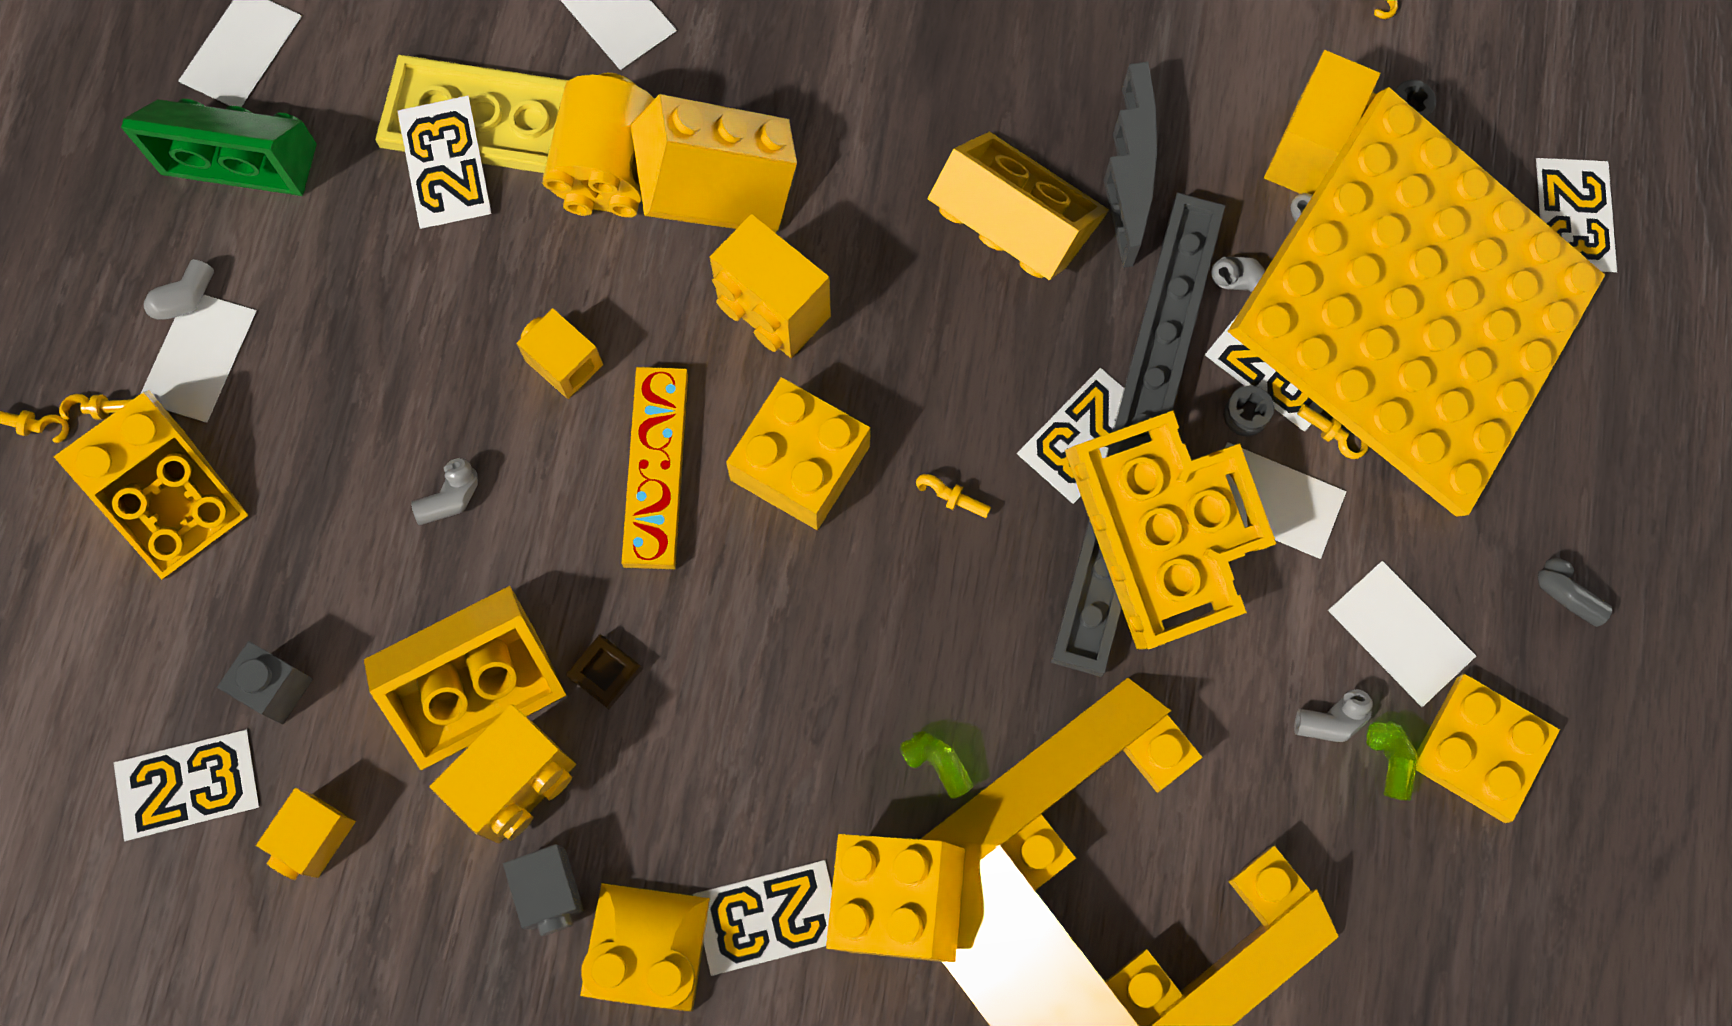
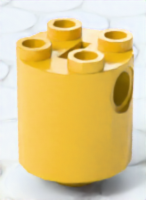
[542,73,655,218]

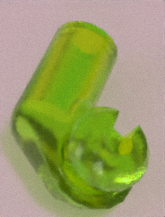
[1366,721,1418,800]
[899,731,974,799]

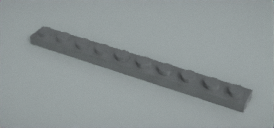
[1050,193,1225,677]

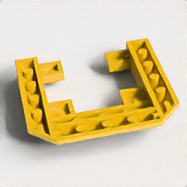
[920,678,1339,1026]

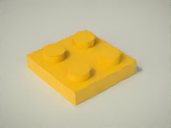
[1409,674,1560,823]

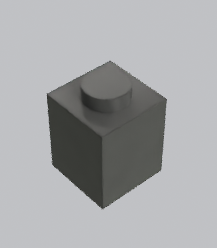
[217,641,313,724]
[503,844,584,936]

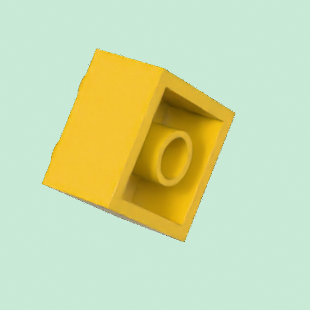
[1264,50,1380,194]
[710,214,831,359]
[726,377,870,531]
[429,704,577,844]
[826,834,966,963]

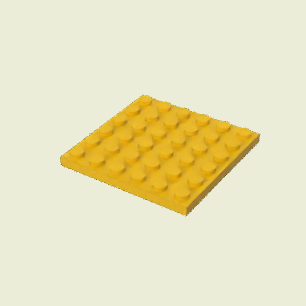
[1227,87,1605,517]

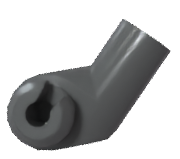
[1538,558,1612,627]

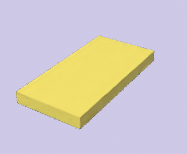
[375,54,569,173]

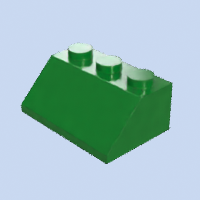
[121,99,317,196]

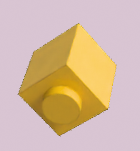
[516,308,603,399]
[256,788,356,880]

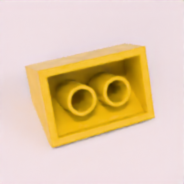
[630,94,797,232]
[927,131,1109,281]
[364,586,566,770]

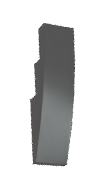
[1104,61,1157,268]

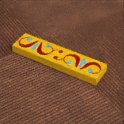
[621,367,688,569]

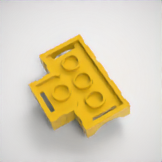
[1065,411,1276,650]

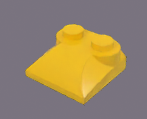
[580,883,710,1011]

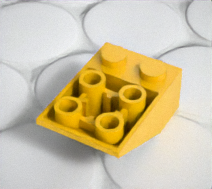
[53,390,248,580]

